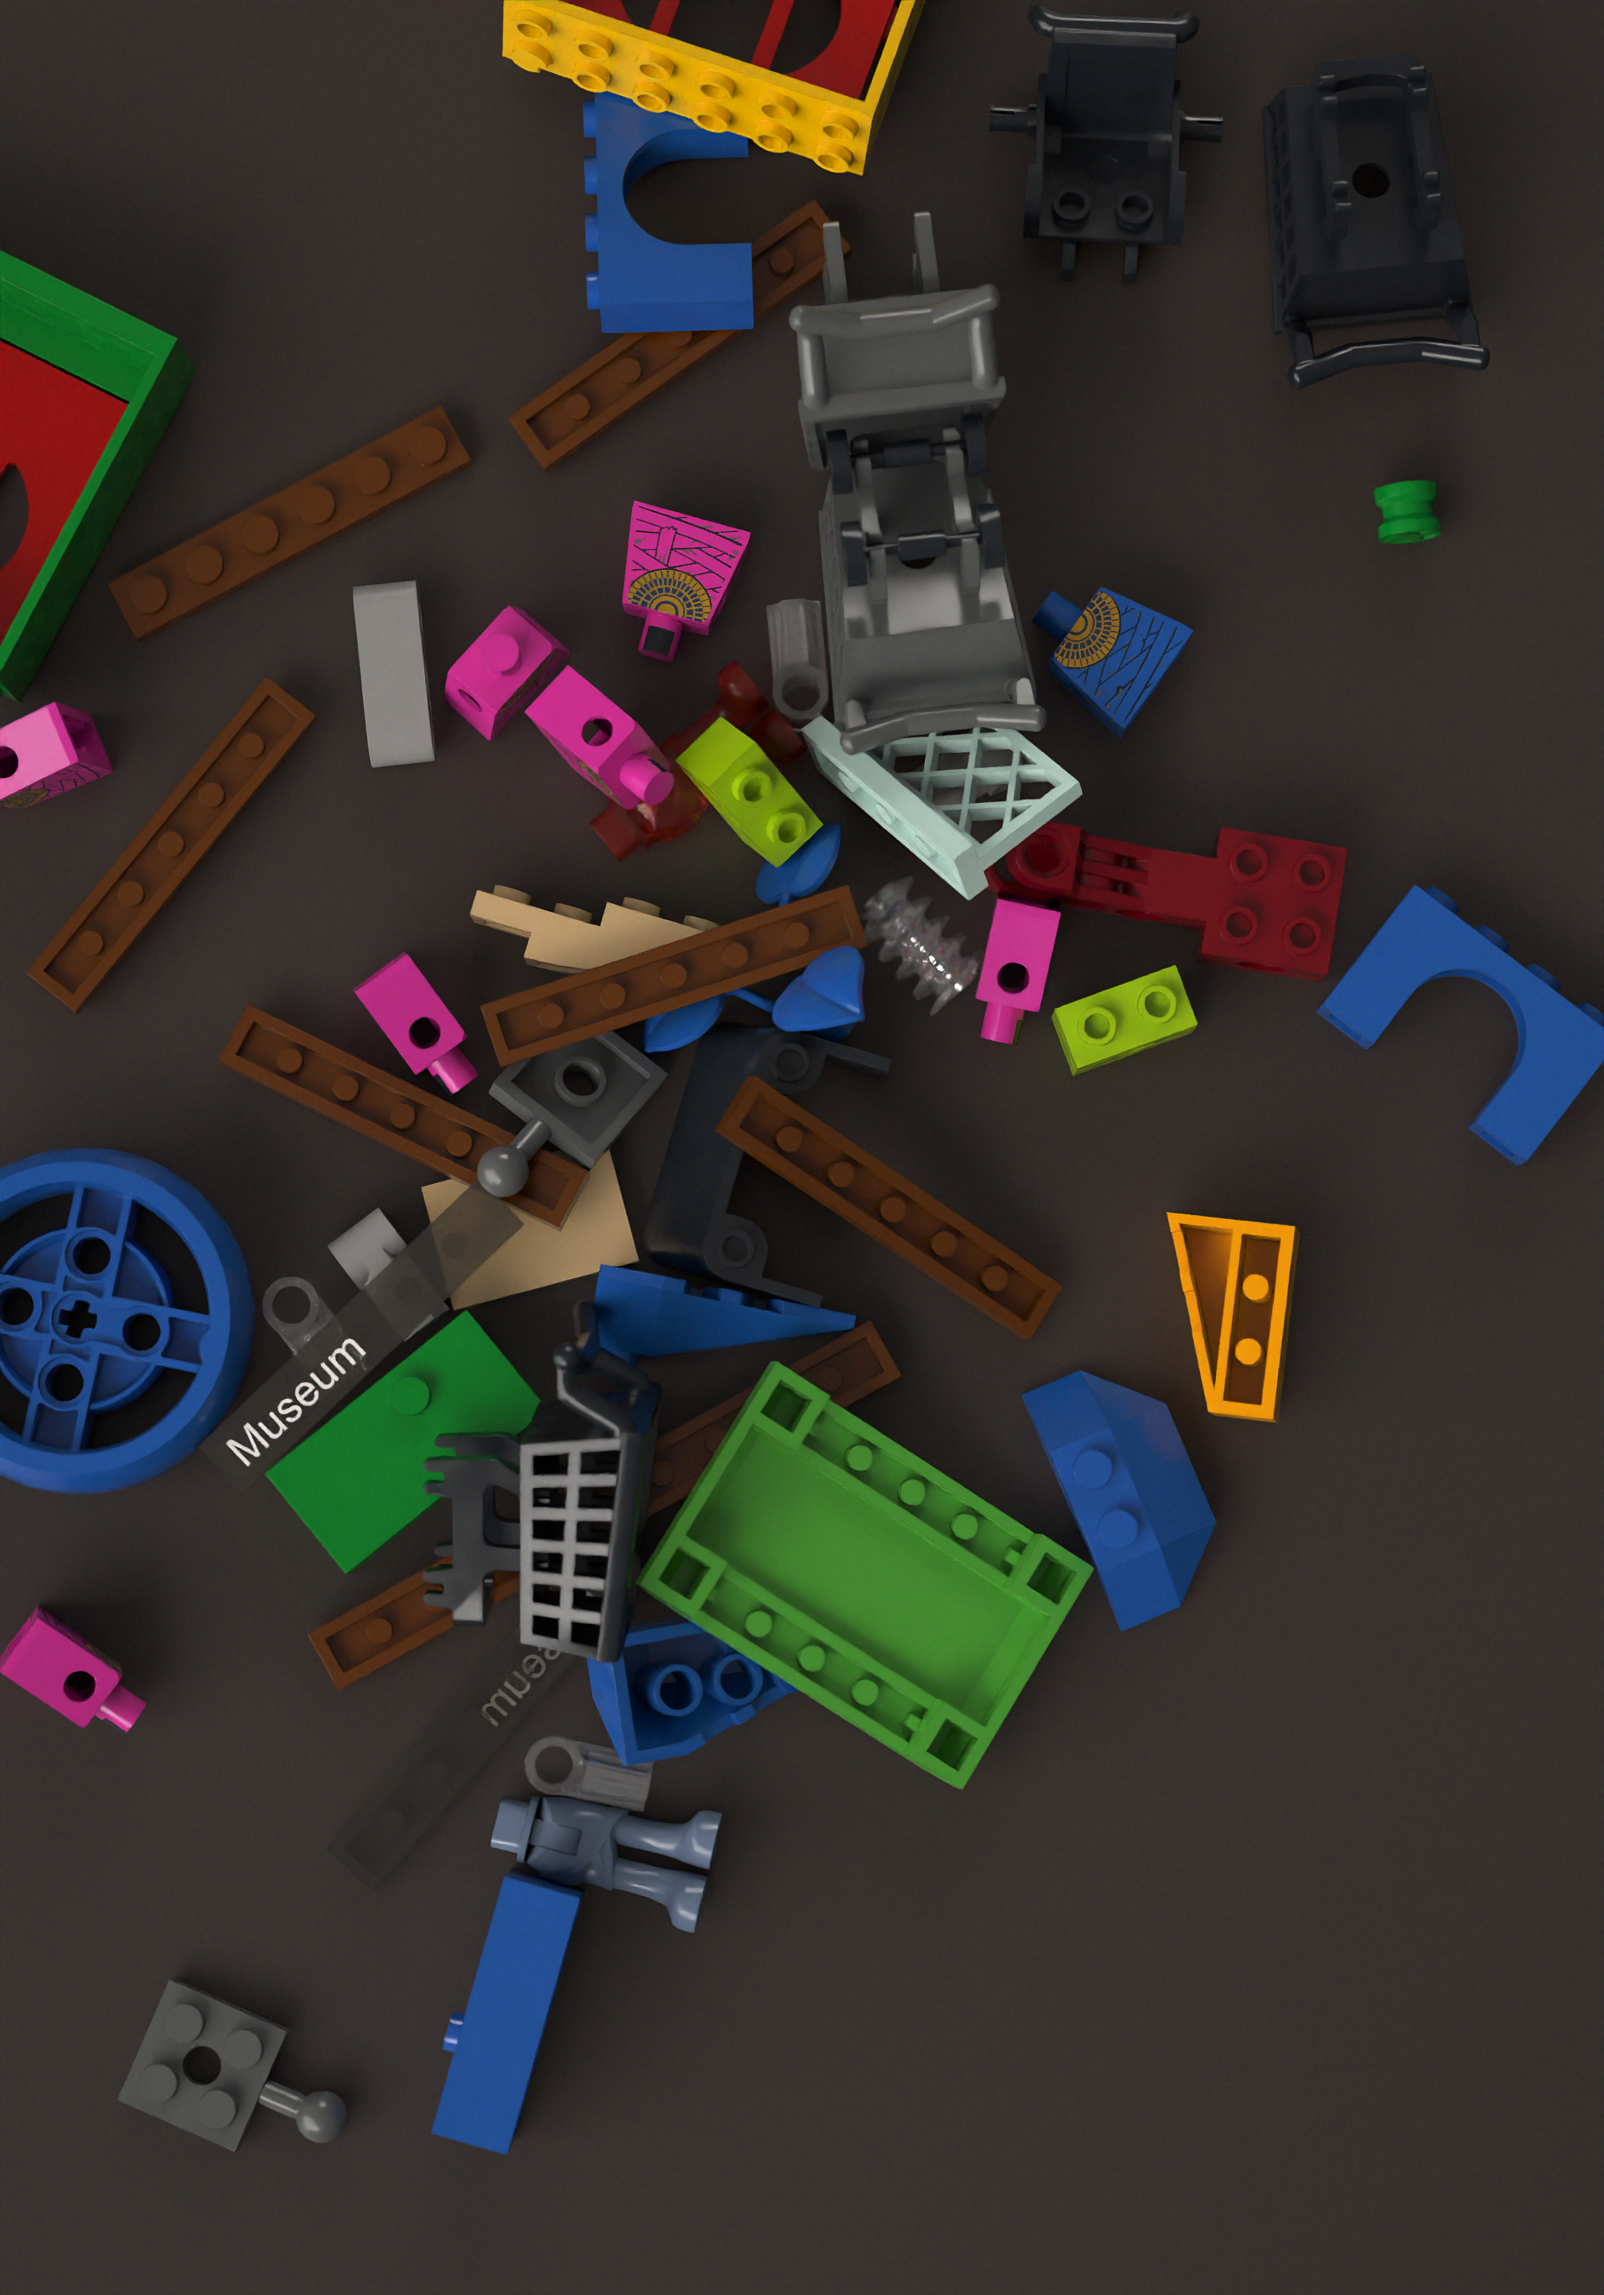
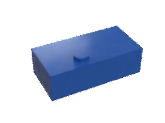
[431,1869,585,2155]

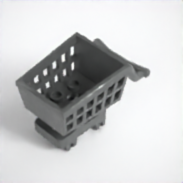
[789,211,1006,471]

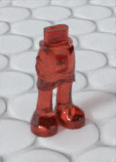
[588,659,809,862]

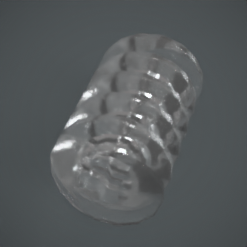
[857,875,984,1017]

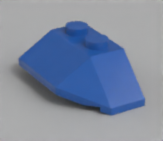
[1021,1370,1216,1632]

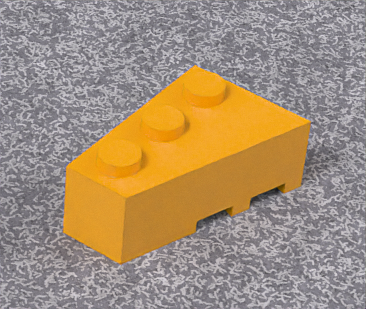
[1167,1212,1300,1423]

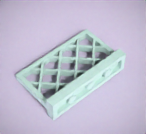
[801,715,1083,900]

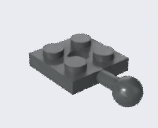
[477,1031,669,1197]
[117,1978,348,2152]

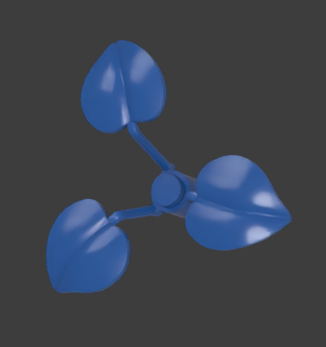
[641,821,865,1057]

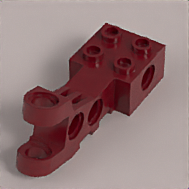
[984,821,1348,983]

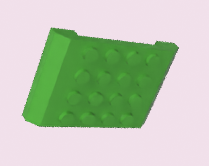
[635,1361,1094,1790]

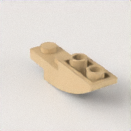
[470,885,720,975]

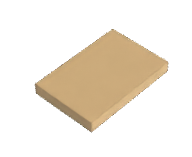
[421,1149,639,1311]

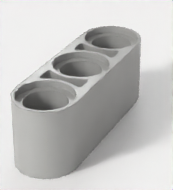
[353,580,436,768]

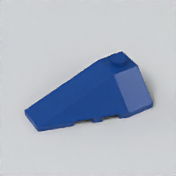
[594,1264,856,1367]
[587,1617,799,1766]

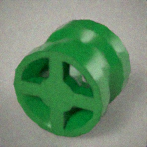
[1373,480,1442,544]

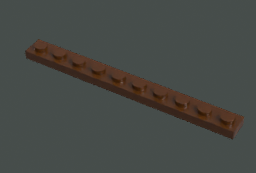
[308,1320,901,1691]

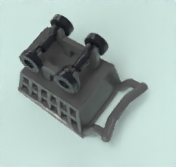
[818,411,1047,755]

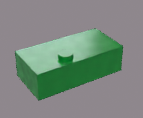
[265,1310,542,1574]

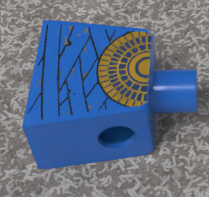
[1032,587,1193,739]

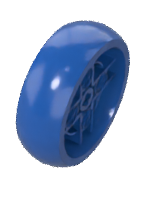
[0,1147,255,1494]

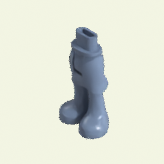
[491,1795,723,1934]

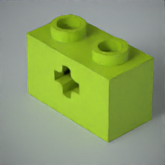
[675,716,823,869]
[1051,965,1198,1076]

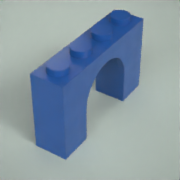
[583,91,754,333]
[1316,884,1604,1166]

